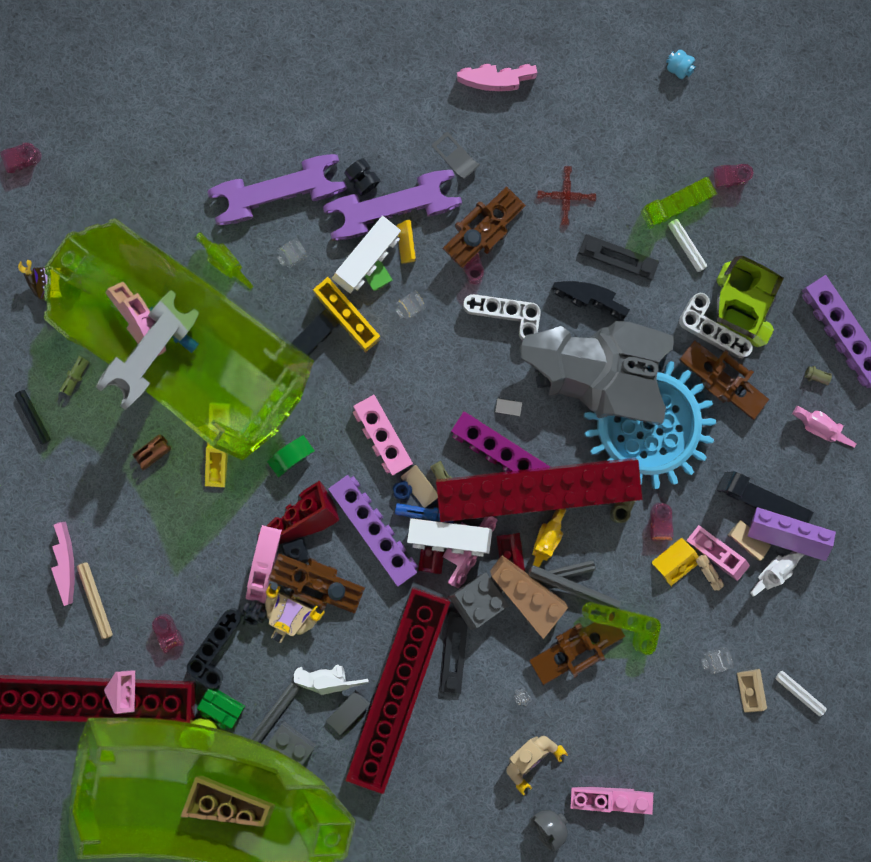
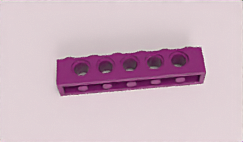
[451,411,550,472]

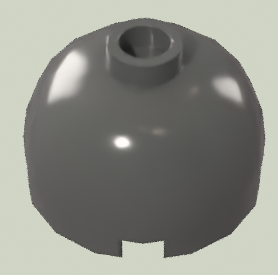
[529,810,568,852]

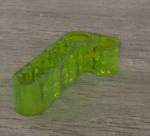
[640,177,717,229]
[582,602,661,655]

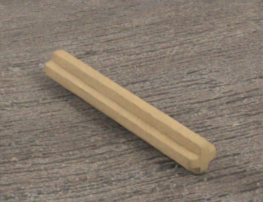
[77,563,112,639]

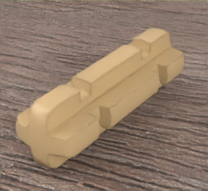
[696,555,724,590]

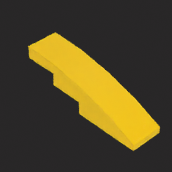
[205,404,231,487]

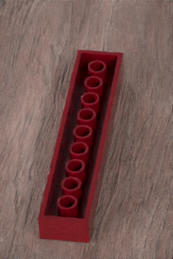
[436,458,643,522]
[345,587,450,794]
[0,675,196,725]

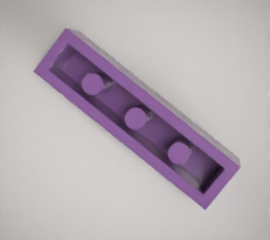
[747,507,836,561]

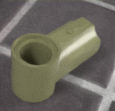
[610,501,635,523]

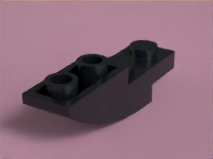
[551,281,630,319]

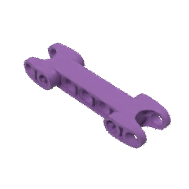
[208,154,347,225]
[323,170,462,241]

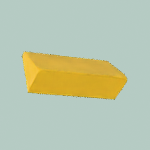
[396,220,416,263]

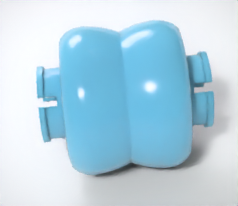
[666,49,696,79]

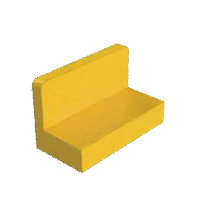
[652,538,699,586]

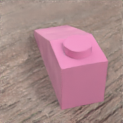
[686,525,750,581]

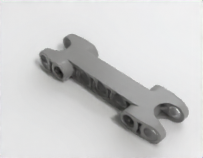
[96,290,199,410]

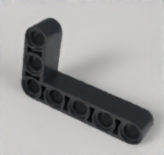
[717,471,814,523]

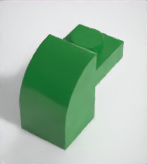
[267,435,315,478]

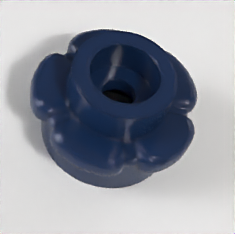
[393,481,412,500]

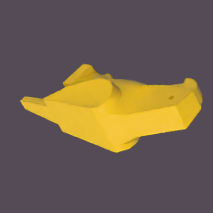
[532,508,566,567]

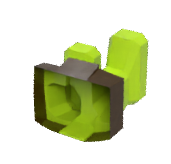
[716,256,784,348]

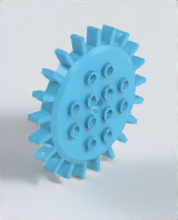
[584,361,716,489]

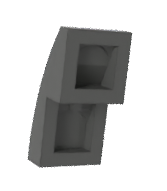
[326,690,370,735]

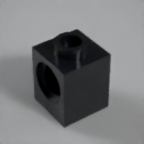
[283,539,310,561]

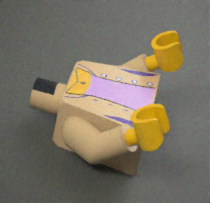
[265,583,325,643]
[506,736,568,795]

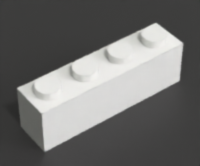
[332,215,401,294]
[407,519,492,557]

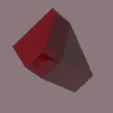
[258,481,339,544]

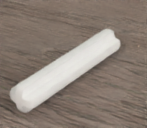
[668,219,707,272]
[776,671,827,716]

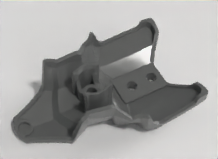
[520,321,674,425]

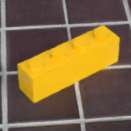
[313,277,380,353]

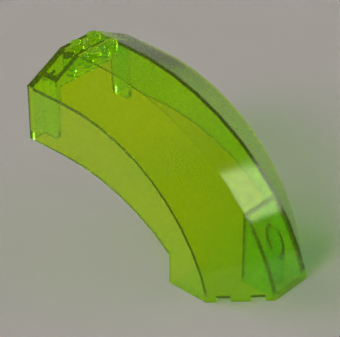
[44,218,314,460]
[68,718,356,862]

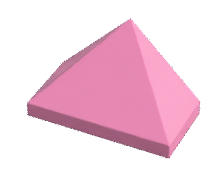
[104,670,135,714]

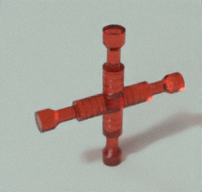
[537,166,596,225]

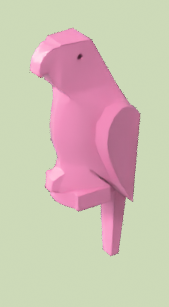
[792,406,856,448]

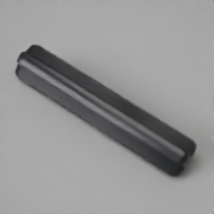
[15,390,51,445]

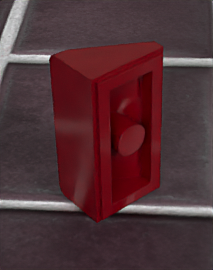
[496,533,525,572]
[418,546,445,574]

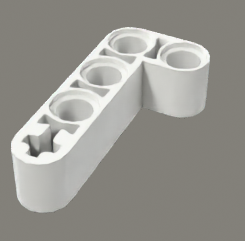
[679,293,753,358]
[463,294,540,340]

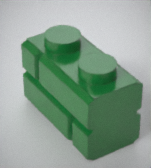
[197,688,245,730]

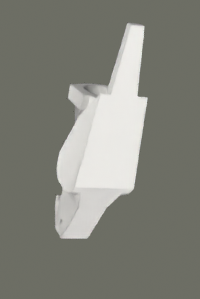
[750,551,804,596]
[294,665,369,695]

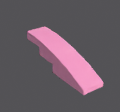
[51,522,75,606]

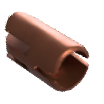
[132,434,172,470]

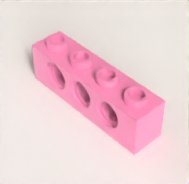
[353,395,413,476]

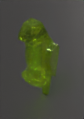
[195,232,254,289]

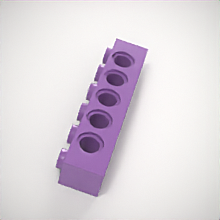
[801,275,871,388]
[328,475,418,586]

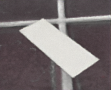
[495,399,522,416]

